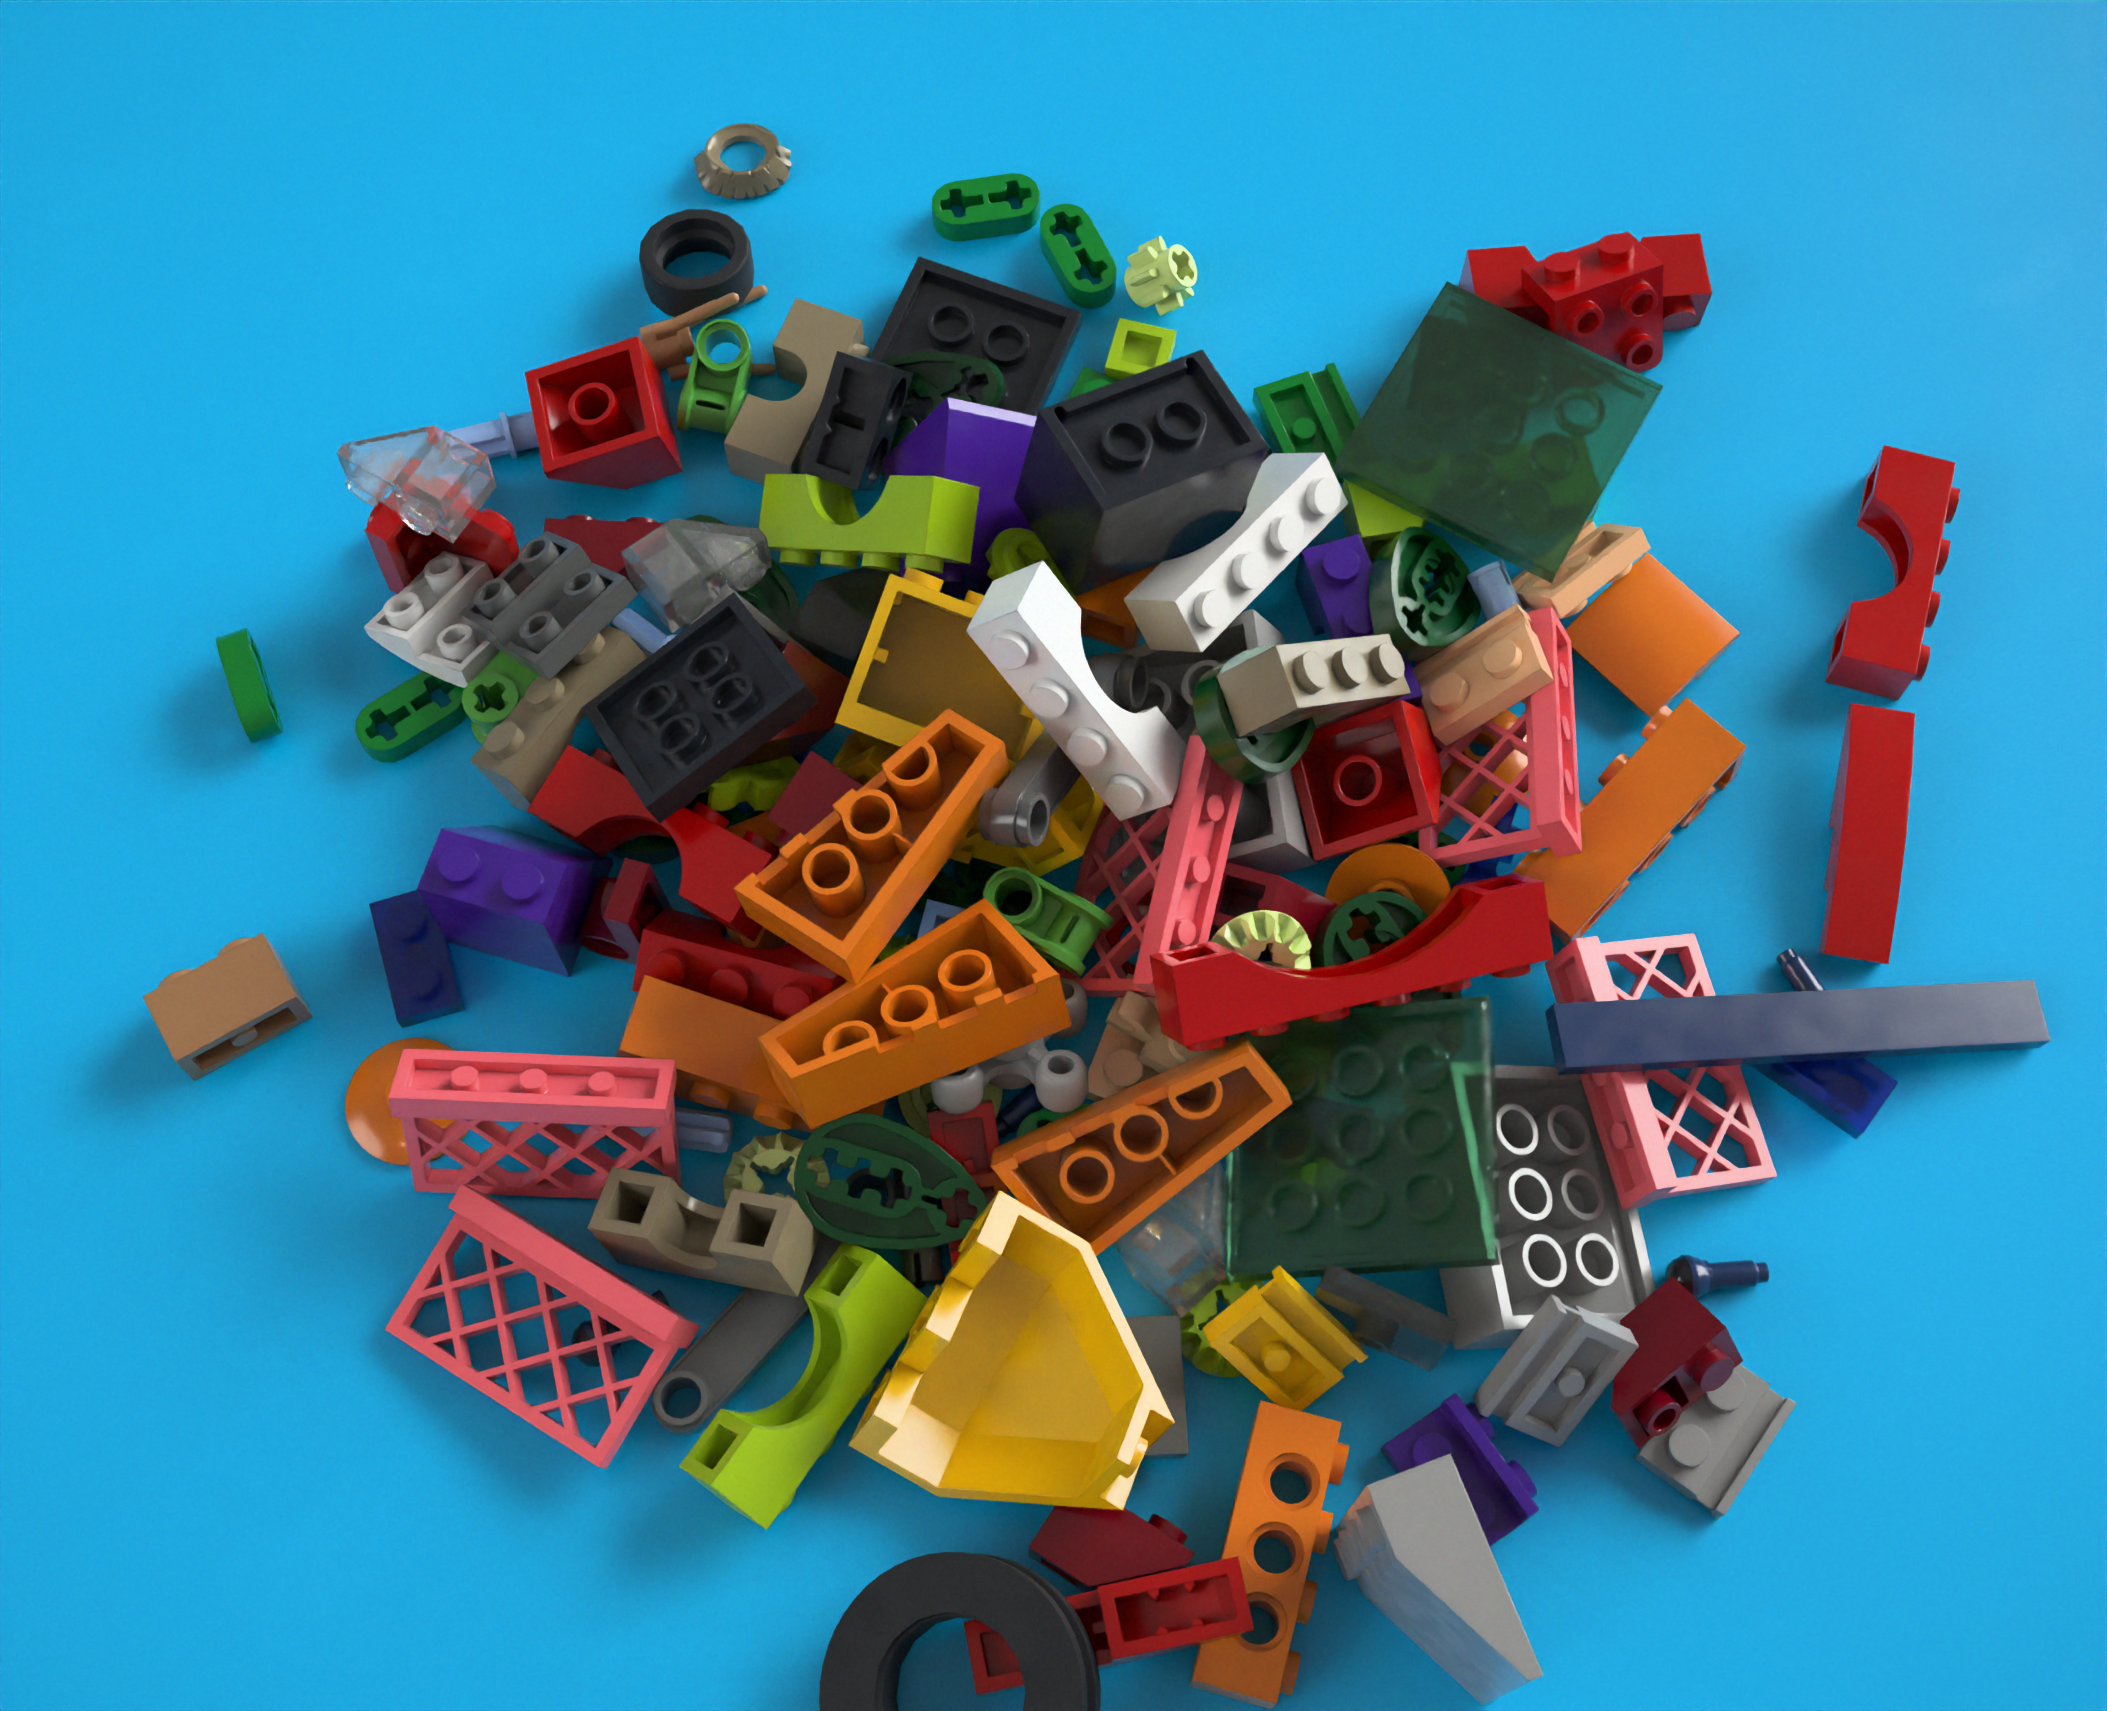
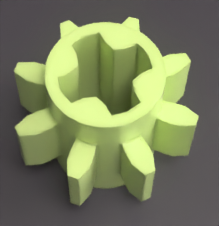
[1124,236,1197,316]

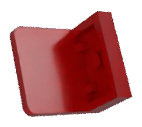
[1521,231,1664,398]
[364,473,520,594]

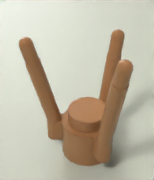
[639,285,776,382]

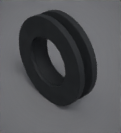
[819,1552,1101,1711]

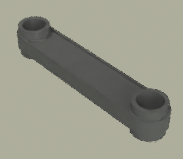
[978,652,1149,848]
[651,1168,900,1436]

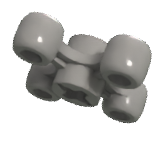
[930,977,1089,1115]

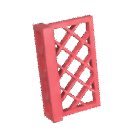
[1416,606,1582,869]
[1055,735,1244,998]
[1544,933,1777,1210]
[388,1048,683,1199]
[384,1184,701,1469]

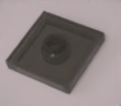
[1314,1264,1458,1372]

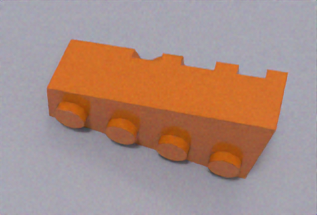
[1512,697,1747,945]
[733,708,1010,986]
[758,898,1072,1129]
[615,975,887,1133]
[991,1036,1292,1256]

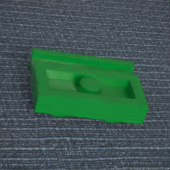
[1252,362,1380,484]

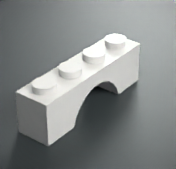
[1124,452,1348,653]
[966,560,1187,821]

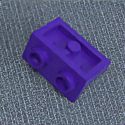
[1380,1393,1539,1546]

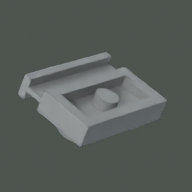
[1472,1294,1639,1447]
[1634,1364,1797,1519]

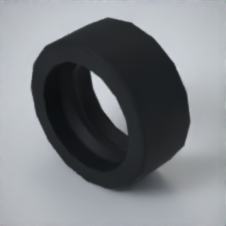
[639,209,754,320]

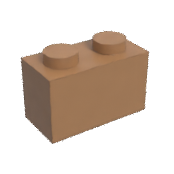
[143,932,313,1081]

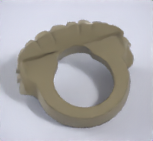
[694,123,792,199]

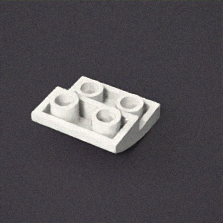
[364,551,499,688]

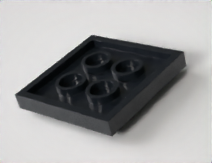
[869,257,1082,427]
[582,592,819,824]

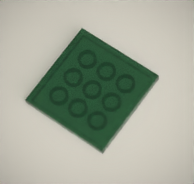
[1333,281,1663,583]
[1225,996,1501,1282]

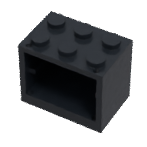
[1014,349,1269,597]

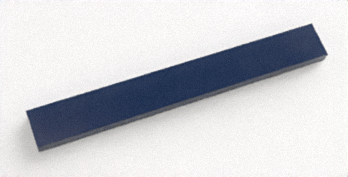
[1545,980,2051,1075]

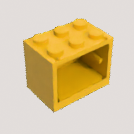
[835,567,1044,773]

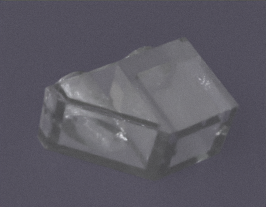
[337,425,497,543]
[621,518,772,633]
[1113,1161,1238,1318]

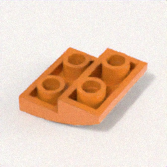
[1565,553,1740,719]

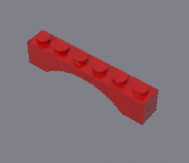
[1149,873,1554,1051]

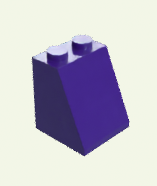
[882,397,1037,599]
[417,825,613,977]

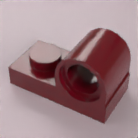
[576,858,673,965]

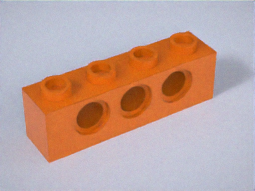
[1189,1400,1349,1709]

